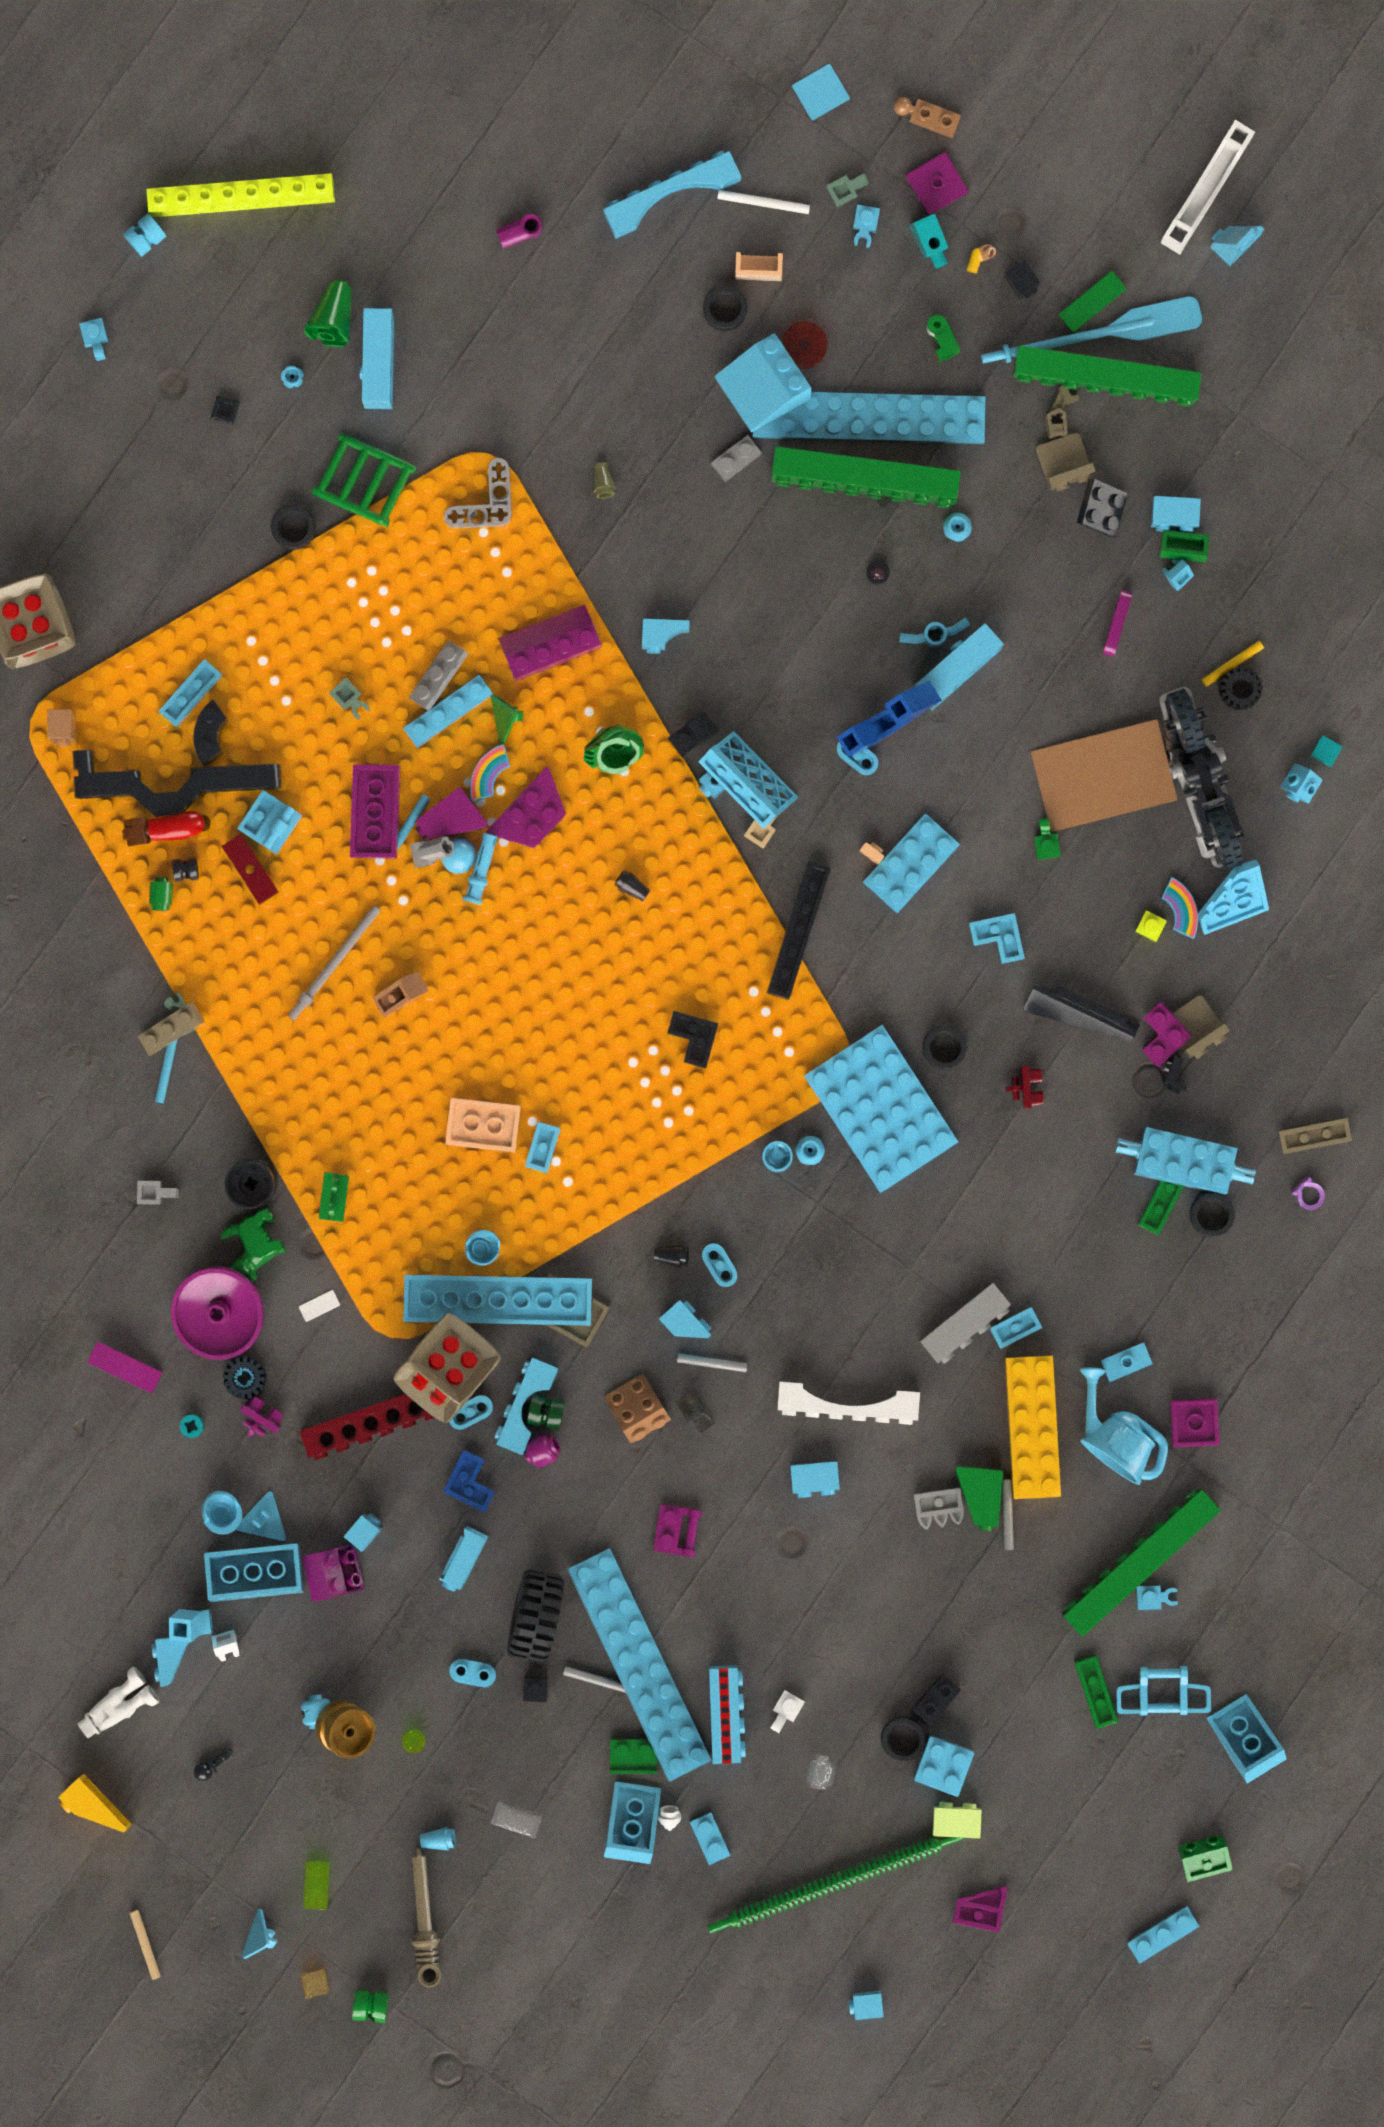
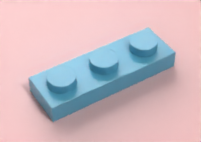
[158,659,223,728]
[1127,1906,1200,1964]

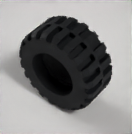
[507,1569,565,1663]

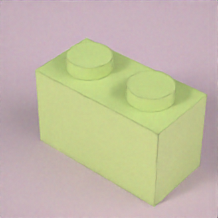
[932,1802,982,1838]

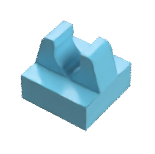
[1162,559,1194,591]

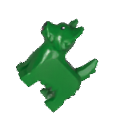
[220,1208,287,1283]

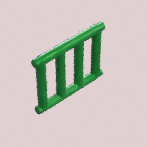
[311,433,417,527]

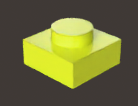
[1135,910,1167,942]

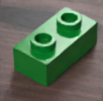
[1160,530,1209,563]

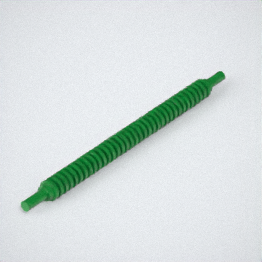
[707,1836,963,1934]

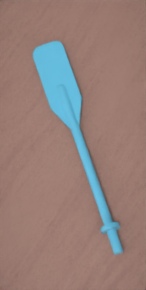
[981,296,1202,364]

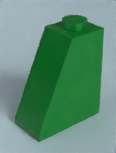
[955,1466,1003,1531]

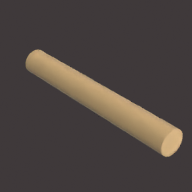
[130,1910,161,1980]

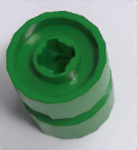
[352,1989,389,2023]

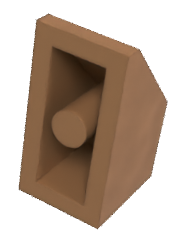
[372,971,428,1018]

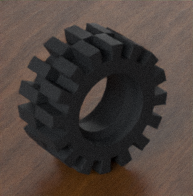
[1219,667,1263,710]

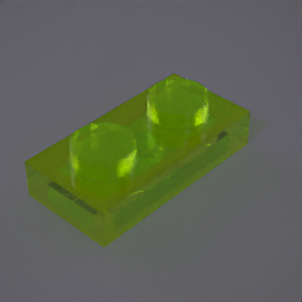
[304,1860,330,1910]

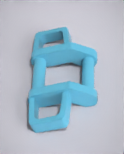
[1116,1666,1211,1716]

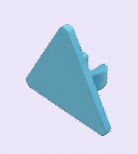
[236,1491,286,1541]
[242,1909,277,1959]

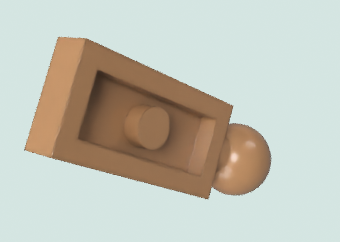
[893,97,961,138]

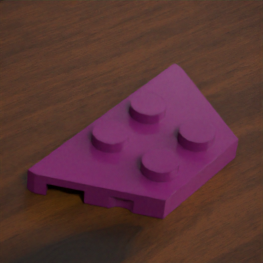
[486,767,566,849]

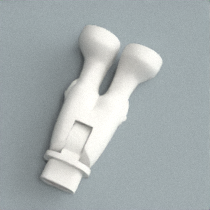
[78,1666,159,1738]

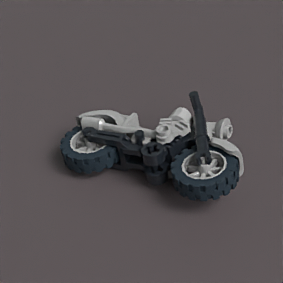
[1159,687,1245,870]

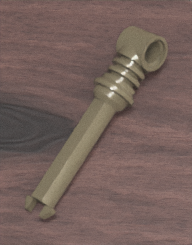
[411,1848,441,1988]

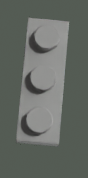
[409,640,468,711]

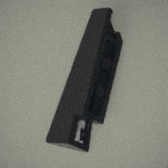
[1023,985,1140,1042]

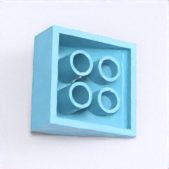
[715,333,811,432]

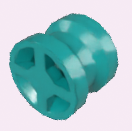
[179,1414,205,1438]

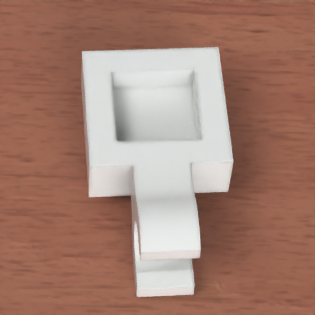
[770,1690,805,1733]

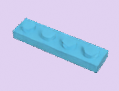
[403,675,493,748]

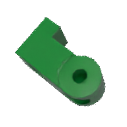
[927,315,960,363]

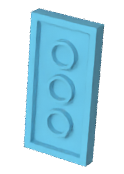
[863,813,960,913]

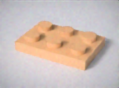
[445,1098,521,1153]

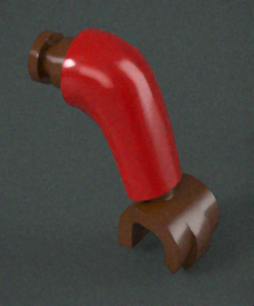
[122,811,210,847]

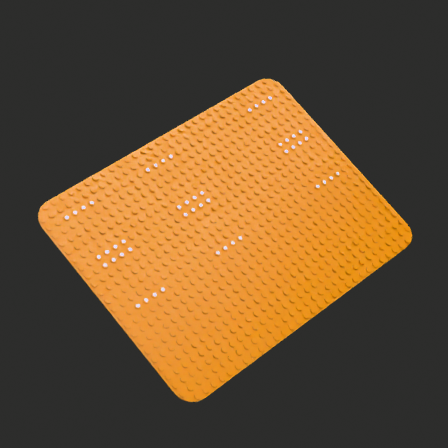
[29,452,850,1339]

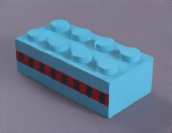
[709,1665,746,1764]

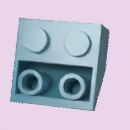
[659,1300,711,1338]

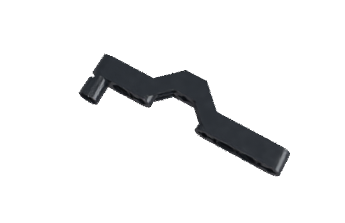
[73,750,282,818]

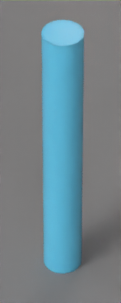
[398,794,430,850]
[155,1039,178,1104]

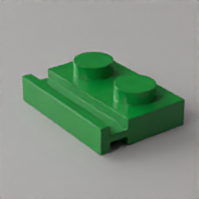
[610,1739,657,1774]

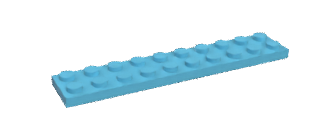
[753,392,986,444]
[567,1548,712,1781]

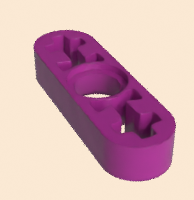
[1103,589,1133,657]

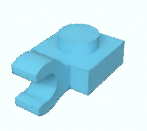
[79,318,108,361]

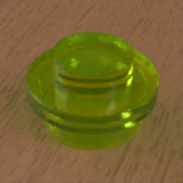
[402,1729,425,1753]

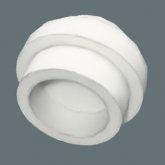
[658,1805,681,1831]

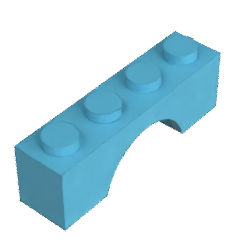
[494,1358,559,1455]

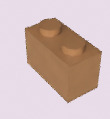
[47,709,77,747]

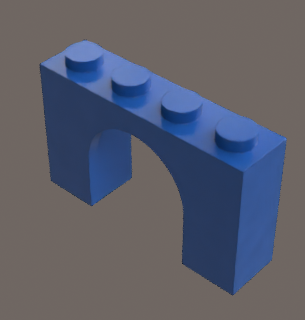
[837,680,942,757]

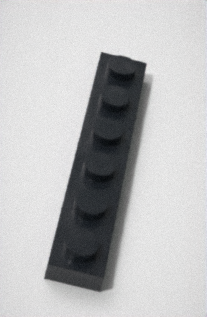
[766,861,831,1001]

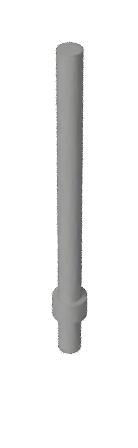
[288,905,381,1021]

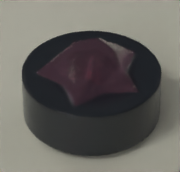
[866,561,890,585]

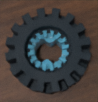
[223,1357,266,1399]

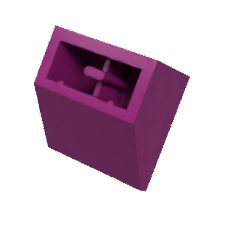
[302,1544,364,1602]

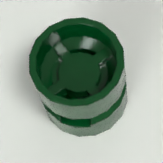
[527,1394,565,1430]

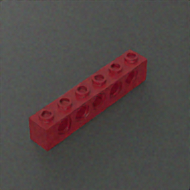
[299,1394,435,1461]

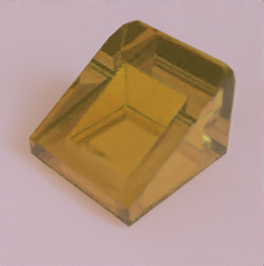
[301,1969,330,1999]

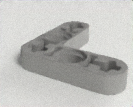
[444,458,512,529]

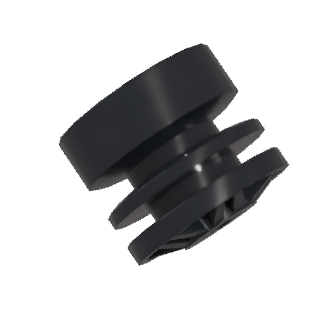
[225,1158,278,1209]

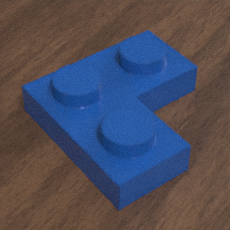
[443,1450,495,1513]

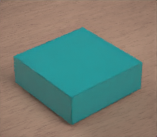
[1310,735,1343,767]

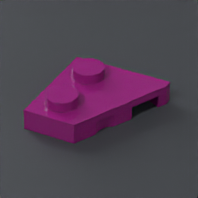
[953,1887,1008,1933]

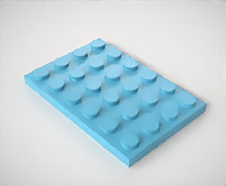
[804,1025,958,1193]

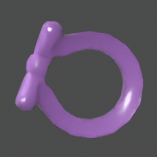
[1291,1176,1325,1210]

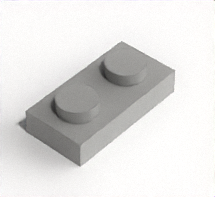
[711,435,762,482]

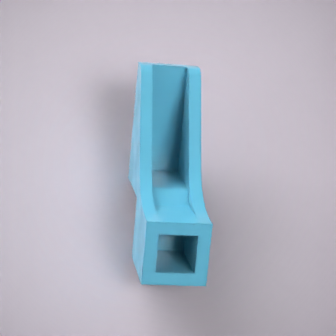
[152,1609,213,1687]

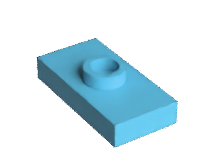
[1100,1342,1153,1382]

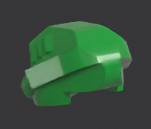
[583,724,644,774]

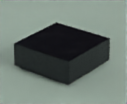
[211,396,240,425]

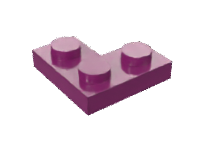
[1142,1001,1193,1067]

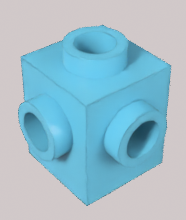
[1280,763,1323,804]

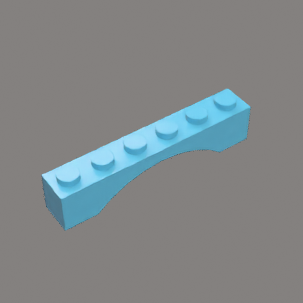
[603,151,741,239]

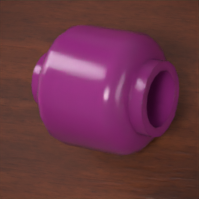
[524,1433,560,1468]

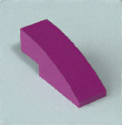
[87,1341,163,1393]

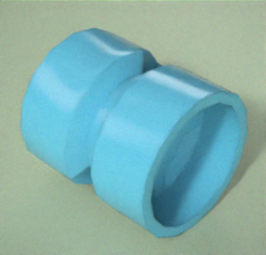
[123,213,167,257]
[762,1141,793,1172]

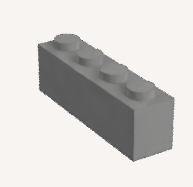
[919,1283,1011,1364]

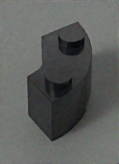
[193,700,229,767]

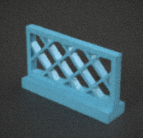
[699,731,798,829]

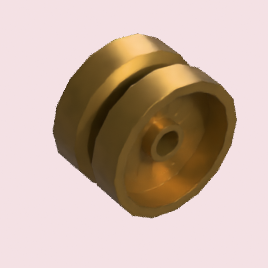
[315,1700,376,1759]

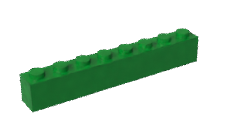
[1012,346,1202,406]
[1062,1489,1221,1637]

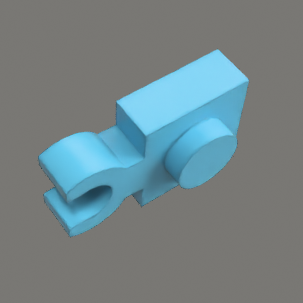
[853,204,880,248]
[1136,1585,1178,1610]

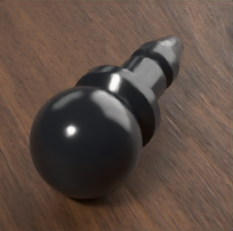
[194,1749,233,1781]

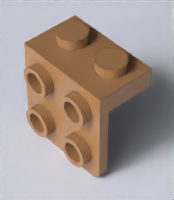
[605,1375,671,1443]

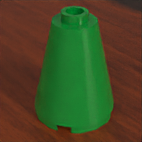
[304,279,352,347]

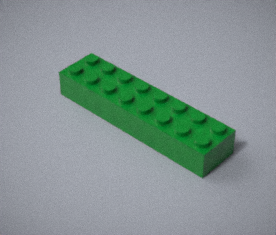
[771,446,961,508]

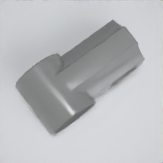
[410,837,455,868]

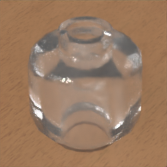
[804,1755,836,1790]

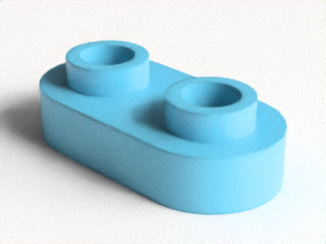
[837,742,878,775]
[702,1243,737,1287]
[449,1395,493,1430]
[449,1659,496,1687]

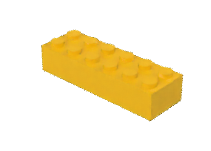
[1004,1356,1061,1499]

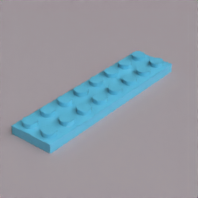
[403,1275,592,1326]

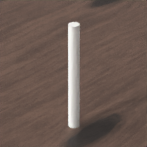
[718,190,810,214]

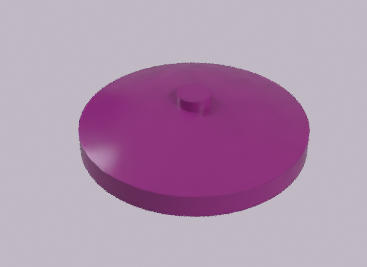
[171,1266,264,1360]

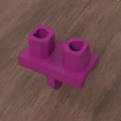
[240,1396,284,1438]

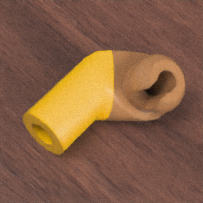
[966,244,996,273]

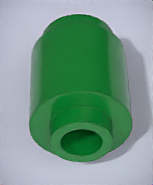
[149,877,173,911]

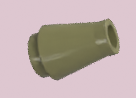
[593,462,616,499]

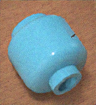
[301,1694,331,1729]

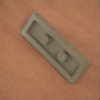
[138,1002,205,1056]
[1278,1118,1352,1155]

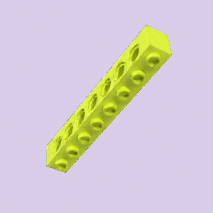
[147,173,335,217]

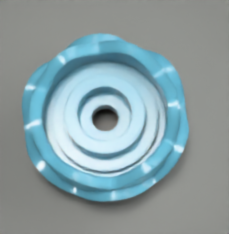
[943,512,972,542]
[795,1136,825,1165]

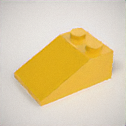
[58,1774,132,1832]

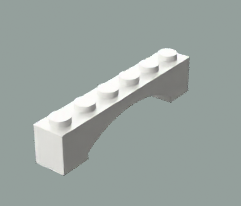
[1161,120,1255,255]
[777,1382,920,1425]

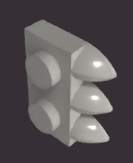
[913,1487,964,1530]

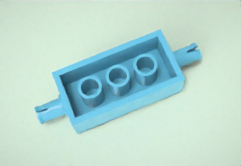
[1115,1127,1256,1196]

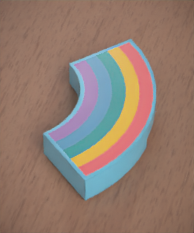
[470,744,510,802]
[1161,877,1198,939]

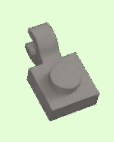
[137,1181,179,1205]

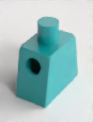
[909,213,948,269]

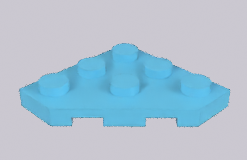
[1198,859,1269,935]

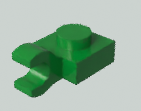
[1034,818,1061,860]

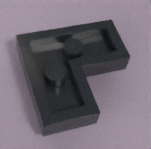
[667,1011,719,1069]

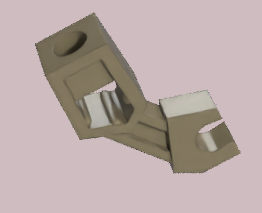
[1045,384,1079,440]

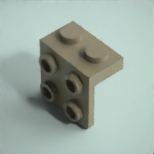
[1036,433,1096,492]
[1173,996,1230,1059]

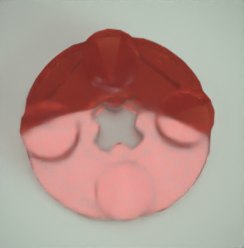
[782,321,828,369]

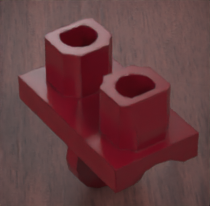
[1005,1066,1044,1109]

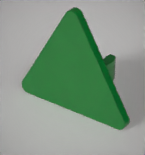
[491,695,523,745]

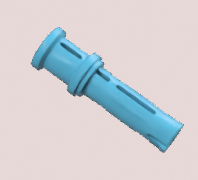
[462,833,498,905]

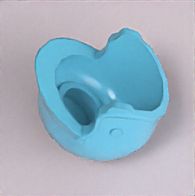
[201,1491,242,1534]

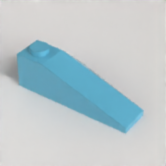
[1210,226,1264,266]

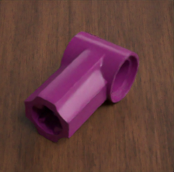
[496,214,543,249]

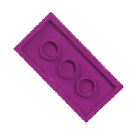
[350,765,401,859]

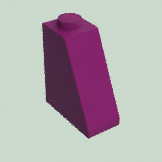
[415,787,489,841]

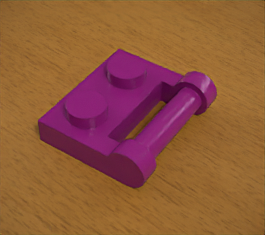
[653,1504,702,1557]

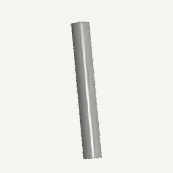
[677,1353,748,1372]
[1002,1479,1014,1550]
[563,1666,626,1693]

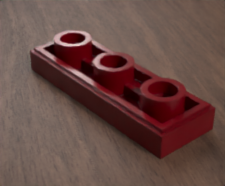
[222,834,279,905]

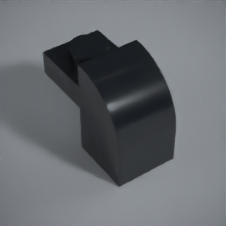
[667,712,719,758]

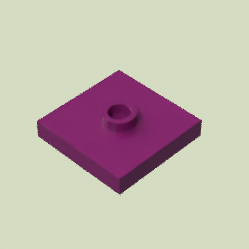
[905,152,969,216]
[1170,1398,1220,1448]

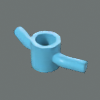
[899,618,970,648]

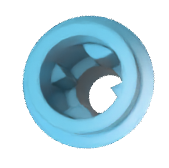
[420,1827,456,1851]

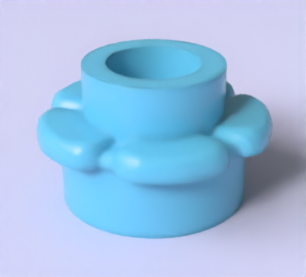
[281,365,304,388]

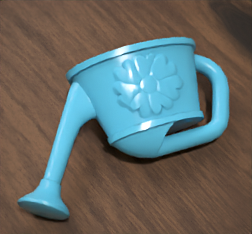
[1080,1367,1168,1485]

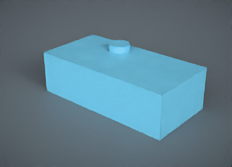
[360,308,394,409]
[915,623,1004,711]
[204,1543,304,1602]

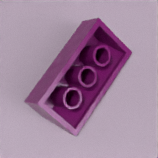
[498,605,602,682]

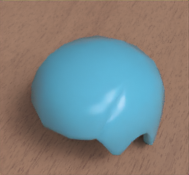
[442,837,478,874]
[465,1230,500,1266]

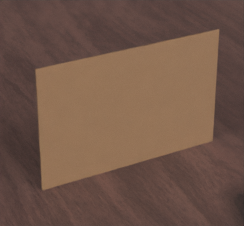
[1031,719,1178,832]

